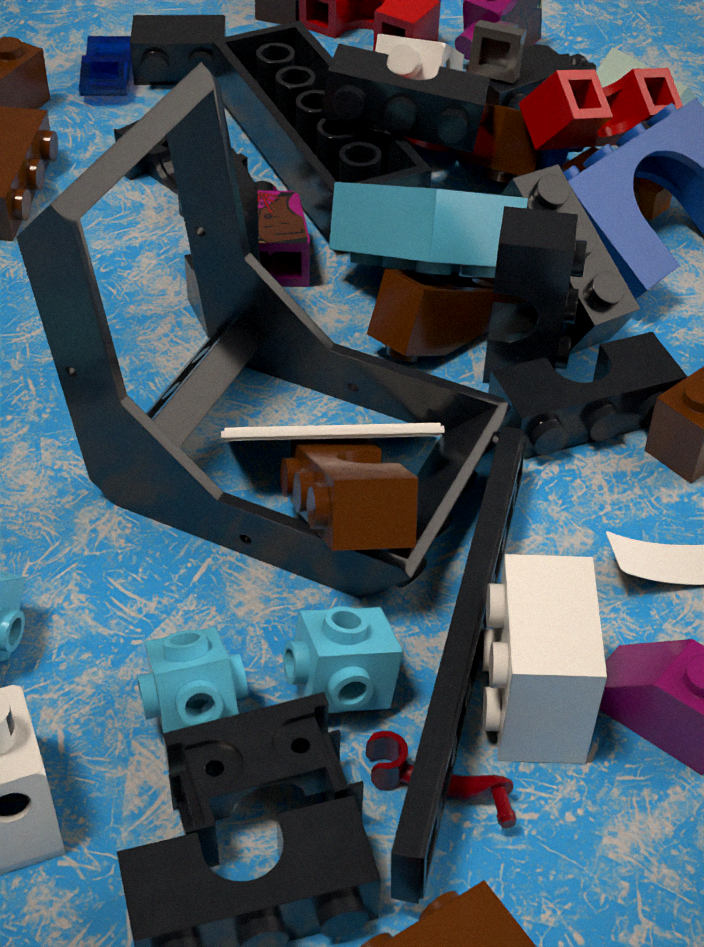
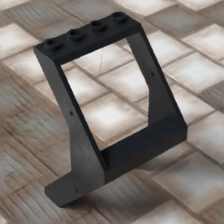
[16,62,511,599]

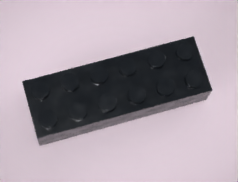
[212,21,432,242]

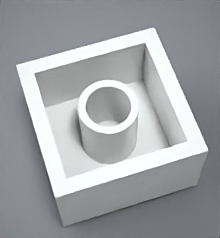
[480,554,607,764]

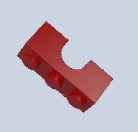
[299,0,441,51]
[518,68,683,151]

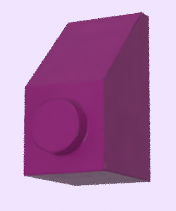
[599,639,704,776]

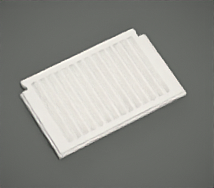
[221,423,444,441]

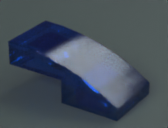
[79,36,133,96]

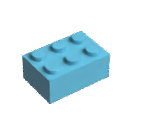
[329,182,528,278]

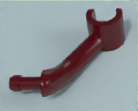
[366,731,517,828]

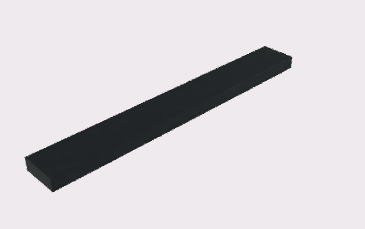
[391,426,526,904]

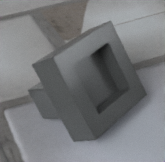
[468,20,527,83]

